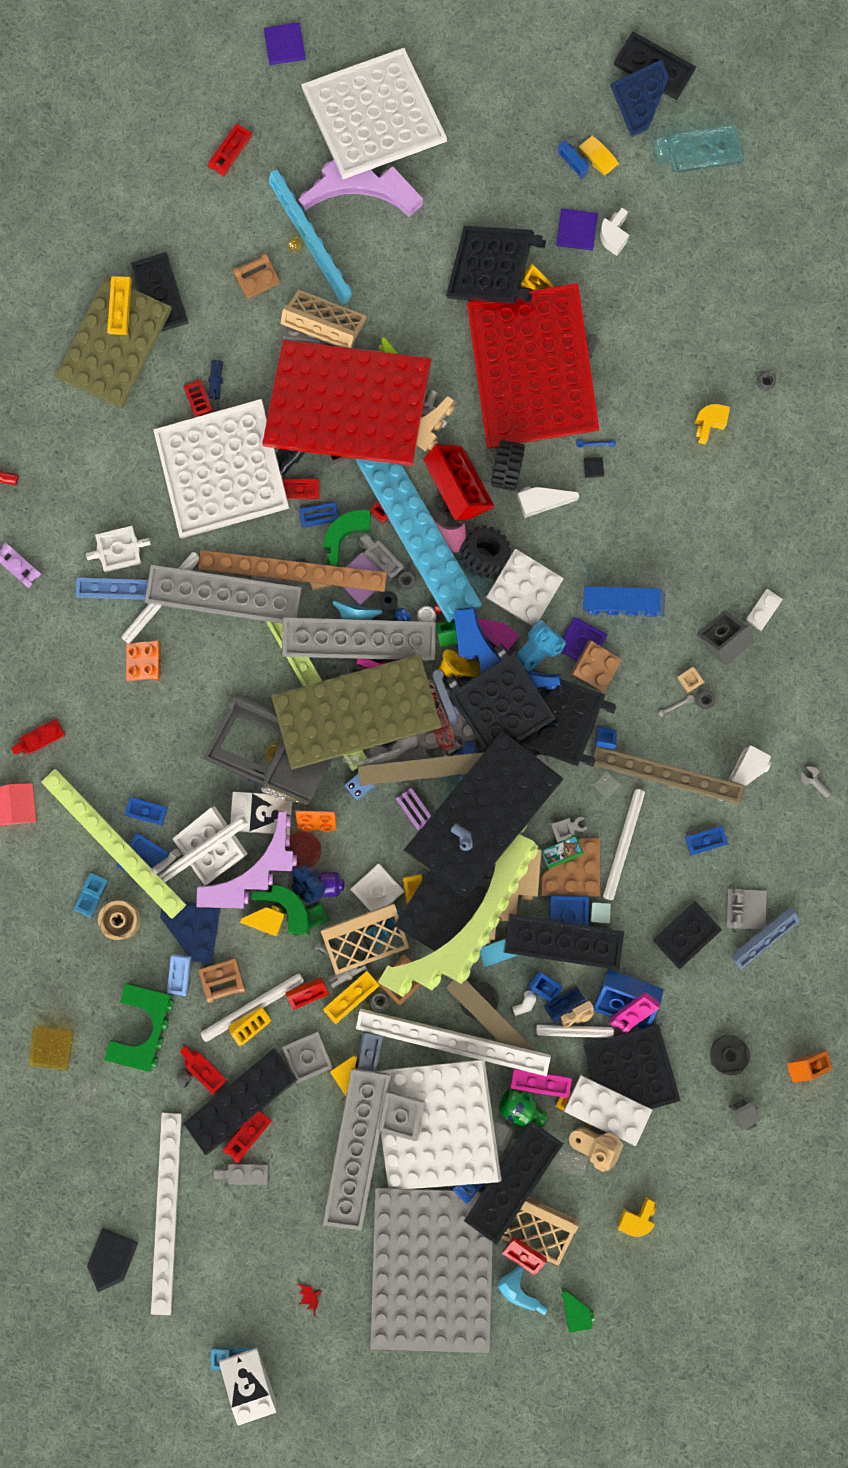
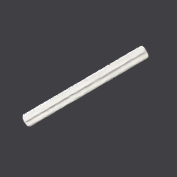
[122,552,200,643]
[603,789,645,900]
[158,817,248,882]
[201,974,304,1042]

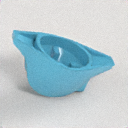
[333,600,382,620]

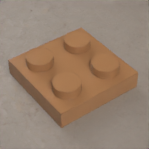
[571,641,622,693]

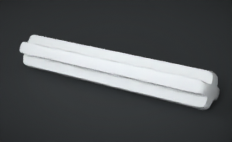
[536,1025,614,1038]

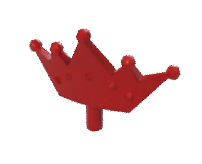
[297,1283,321,1316]

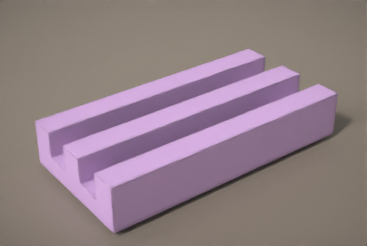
[396,788,431,830]

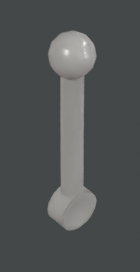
[658,695,694,717]

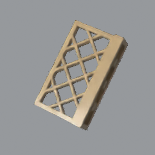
[280,289,367,348]
[320,903,409,975]
[501,1197,579,1266]

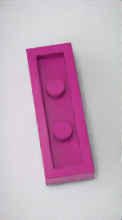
[510,1068,572,1098]

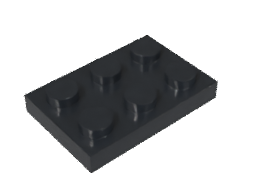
[652,901,722,969]

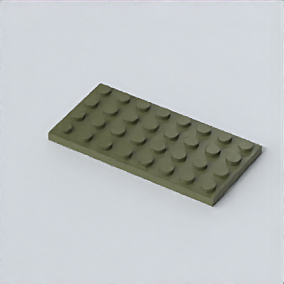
[272,654,441,770]

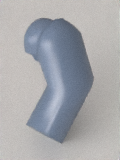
[451,823,473,851]

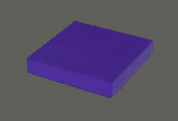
[264,22,306,65]
[556,208,598,251]
[560,617,608,661]

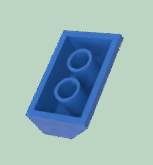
[593,969,664,1028]

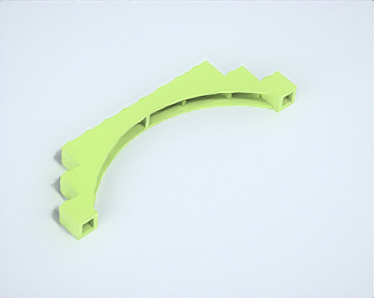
[378,825,538,997]

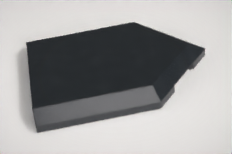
[87,1228,138,1292]

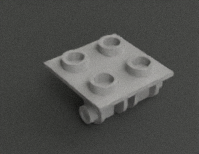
[726,889,767,930]

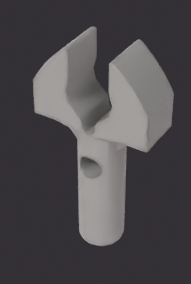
[800,767,831,798]
[152,849,182,874]

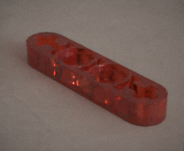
[428,680,455,749]

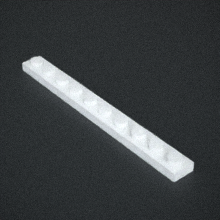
[356,1009,551,1076]
[151,1112,182,1315]

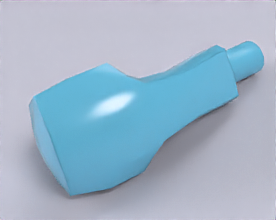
[497,1265,548,1315]

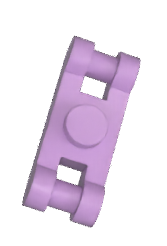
[0,542,41,588]

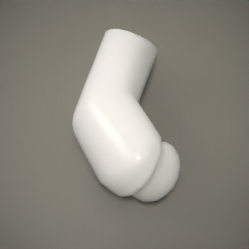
[512,990,536,1016]

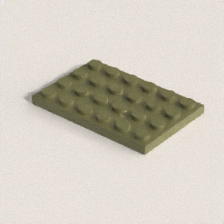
[56,276,172,409]

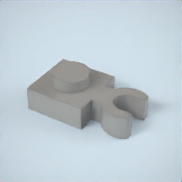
[551,817,587,843]

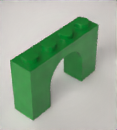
[104,983,175,1072]

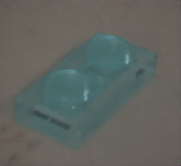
[460,565,494,598]

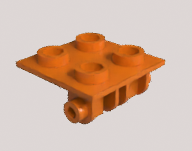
[126,640,161,681]
[296,811,337,832]

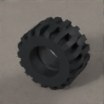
[491,440,525,491]
[459,526,511,579]

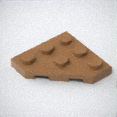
[541,838,600,896]

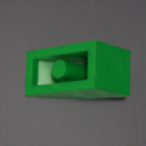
[561,1288,595,1333]

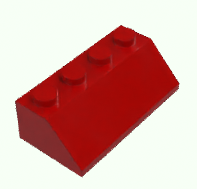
[423,445,495,520]

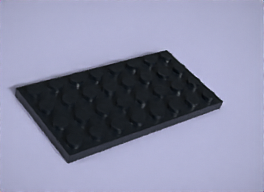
[404,731,564,900]

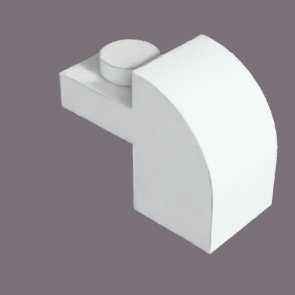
[600,208,629,256]

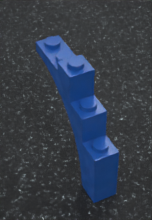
[454,607,561,689]

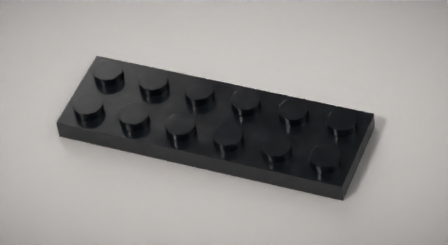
[503,914,624,970]
[183,1048,298,1155]
[463,1121,564,1245]

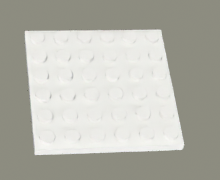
[301,48,447,179]
[154,399,290,539]
[376,1060,501,1189]

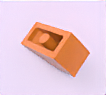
[787,1050,832,1083]

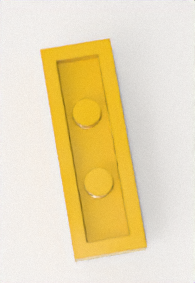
[107,276,132,335]
[323,971,380,1024]

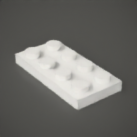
[564,1075,652,1146]

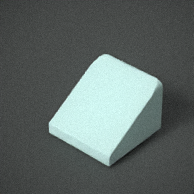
[590,902,611,923]

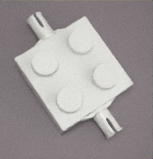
[86,526,151,572]

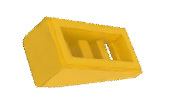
[228,1006,271,1046]

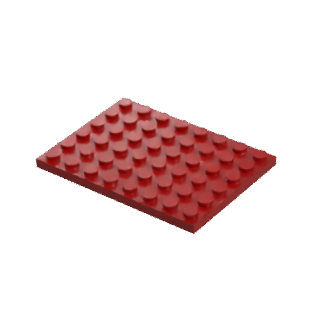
[467,283,600,449]
[262,340,432,466]

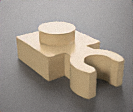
[561,1000,594,1028]

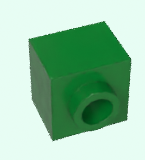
[436,620,458,647]

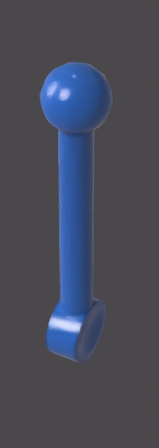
[576,440,616,448]

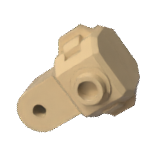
[569,1127,623,1172]

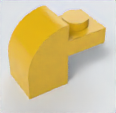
[694,404,730,444]
[616,1197,656,1237]

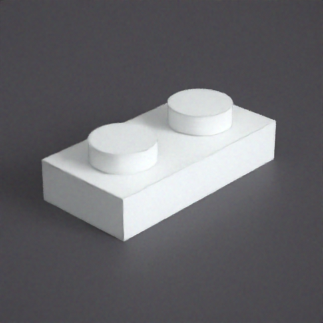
[745,589,783,631]

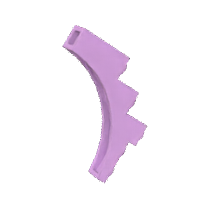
[298,160,423,217]
[197,811,297,908]

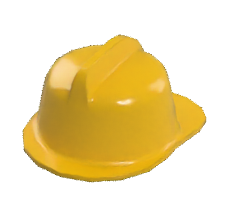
[438,649,481,679]

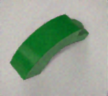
[323,510,371,567]
[252,885,311,936]

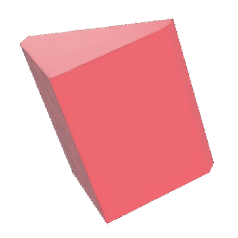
[0,783,37,826]

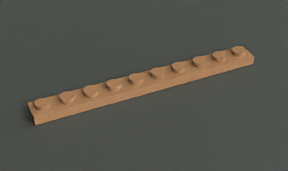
[198,550,388,592]

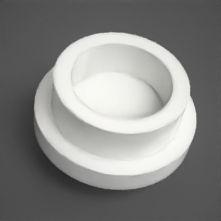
[417,606,436,622]

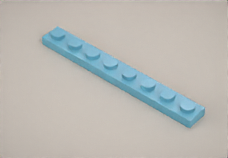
[268,170,352,305]

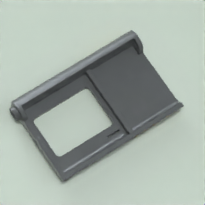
[203,693,333,805]

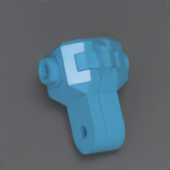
[516,620,566,671]

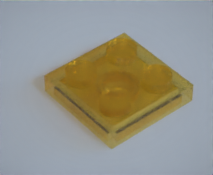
[28,1026,74,1070]

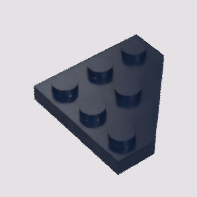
[610,60,669,138]
[160,901,221,964]

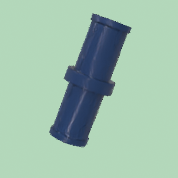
[208,360,223,400]

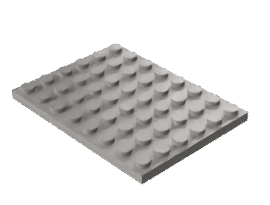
[371,1187,493,1353]

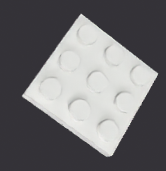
[486,549,564,626]
[173,806,247,886]

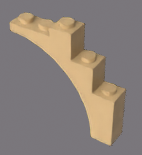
[417,396,455,453]
[488,850,541,943]

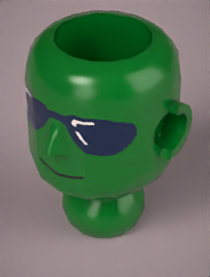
[498,1089,548,1128]

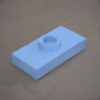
[167,954,191,996]

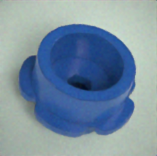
[394,608,411,621]

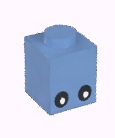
[345,774,375,801]

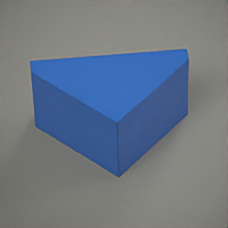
[527,971,563,1002]

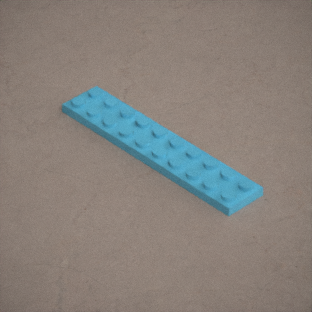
[356,459,482,623]

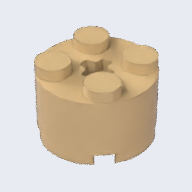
[98,901,141,940]

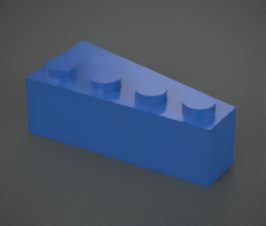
[583,586,665,617]

